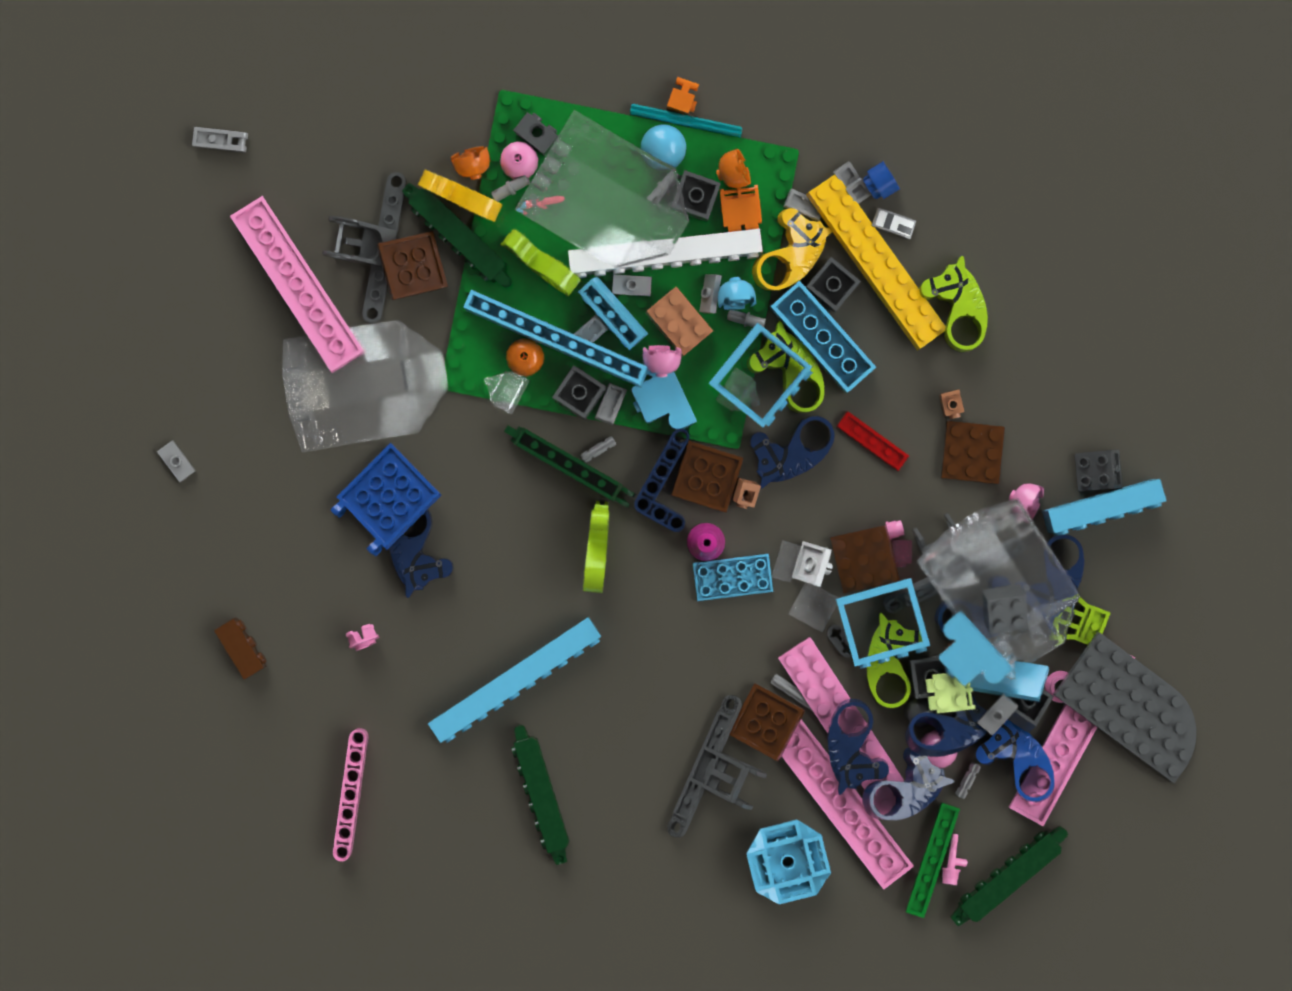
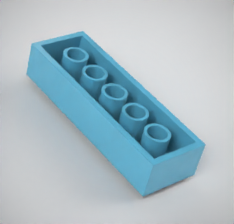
[770,281,876,394]
[1042,479,1166,536]

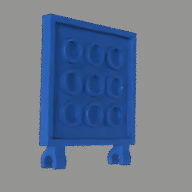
[331,443,442,557]

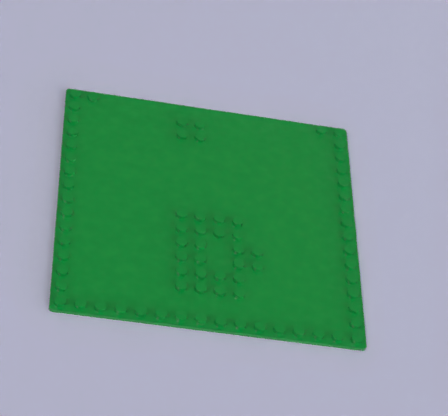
[440,90,799,449]

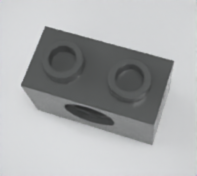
[513,112,559,157]

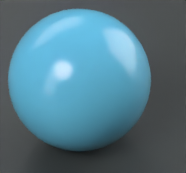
[641,124,686,171]

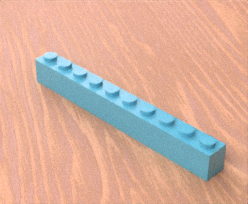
[463,290,649,388]
[428,617,601,743]

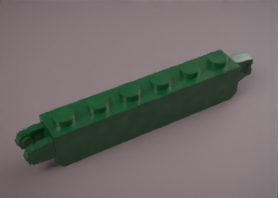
[402,183,512,288]
[504,425,636,508]
[511,724,569,865]
[950,826,1068,926]

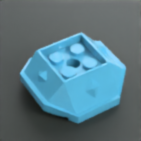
[746,819,831,904]

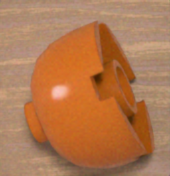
[450,146,490,180]
[716,149,751,188]
[506,338,544,377]

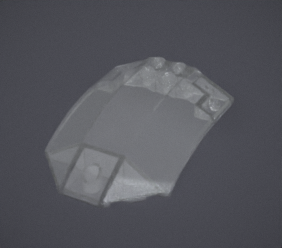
[515,110,689,268]
[282,320,448,453]
[917,498,1080,663]

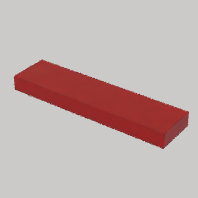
[836,411,909,471]

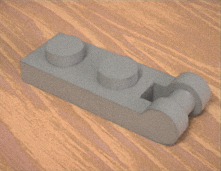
[192,127,248,153]

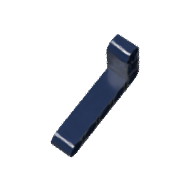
[634,428,690,532]

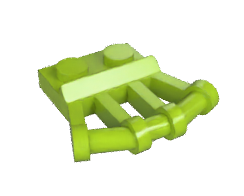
[1049,593,1111,645]

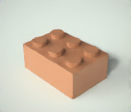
[645,287,713,357]

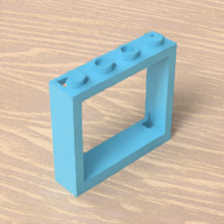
[709,323,813,427]
[836,578,930,669]

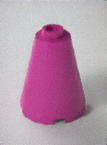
[687,523,725,561]

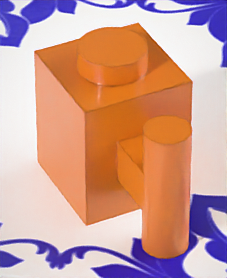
[667,77,699,115]

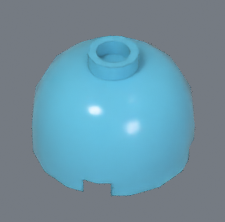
[718,277,756,310]

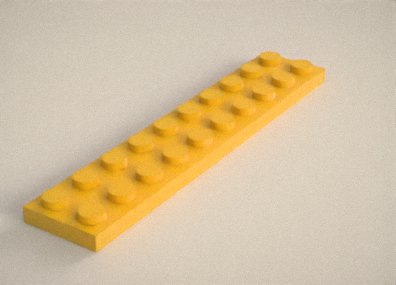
[806,175,946,351]

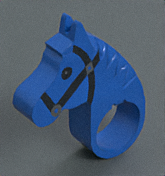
[976,719,1055,803]

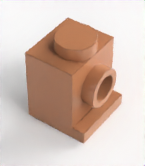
[939,389,964,419]
[732,477,761,509]

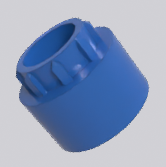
[863,161,900,199]

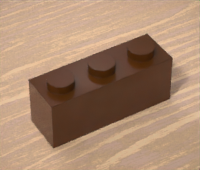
[214,618,267,680]

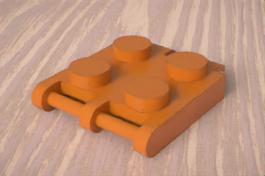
[720,185,762,232]

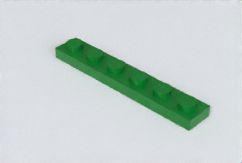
[905,802,960,918]

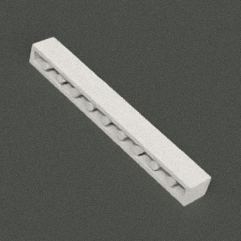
[568,229,763,278]

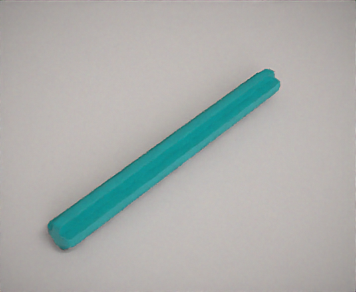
[630,104,742,137]

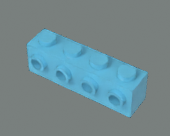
[578,276,648,350]

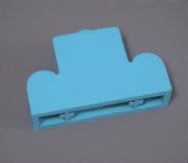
[632,365,697,430]
[939,611,1014,685]

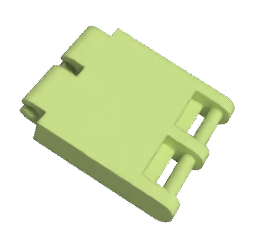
[925,673,975,713]

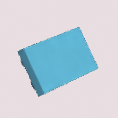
[693,554,773,601]
[965,659,1049,702]

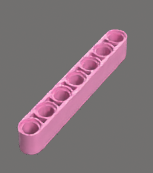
[333,728,368,861]

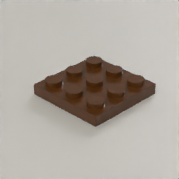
[377,231,448,301]
[941,421,1005,484]
[672,441,744,513]
[830,525,900,593]
[730,683,805,762]

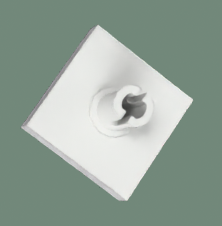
[791,541,833,587]

